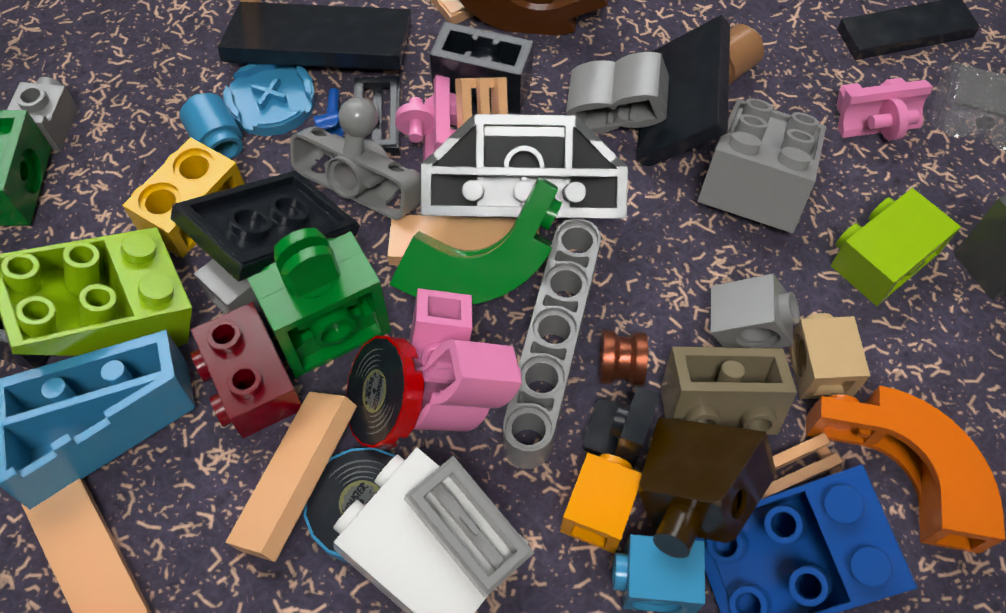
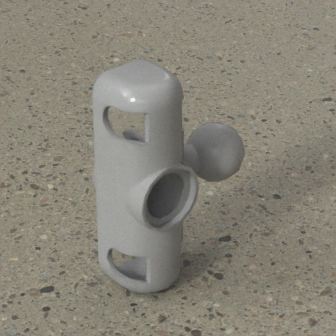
[290,97,421,220]

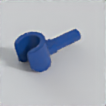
[313,88,344,137]

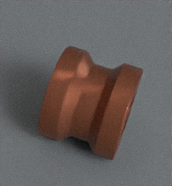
[599,330,648,386]

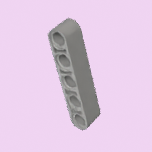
[503,218,601,469]

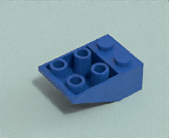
[696,464,918,613]

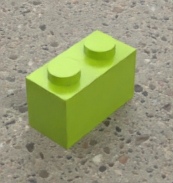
[830,188,961,306]

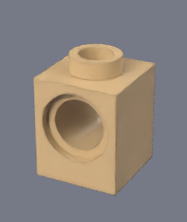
[788,313,871,399]

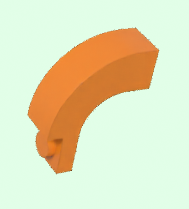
[806,385,1005,554]

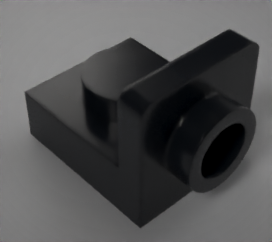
[582,386,660,469]

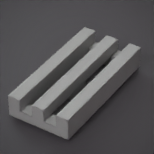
[404,456,534,597]

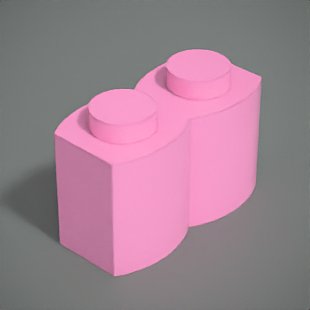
[414,339,522,432]

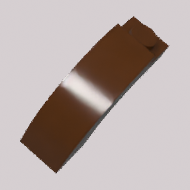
[459,0,608,36]

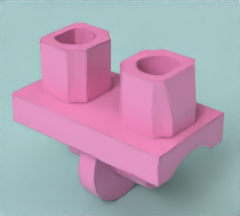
[395,75,457,161]
[836,78,933,141]

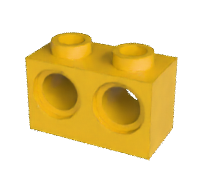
[122,137,245,258]

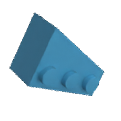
[0,330,196,510]

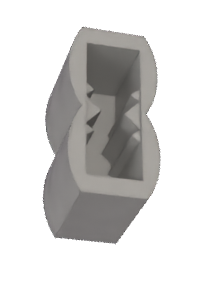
[566,52,669,134]

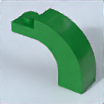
[389,176,562,304]

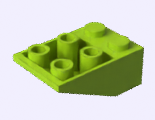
[0,227,192,356]

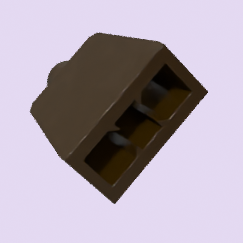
[639,417,776,558]

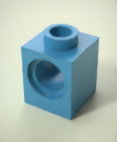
[612,534,705,613]

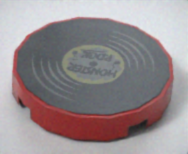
[346,336,425,449]

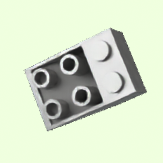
[697,98,826,233]

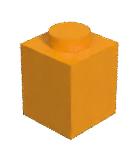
[560,453,642,553]

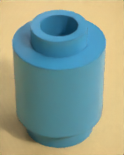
[179,93,243,159]

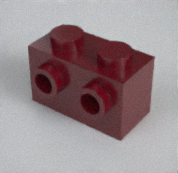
[190,302,302,439]

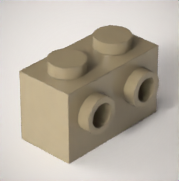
[660,346,797,435]

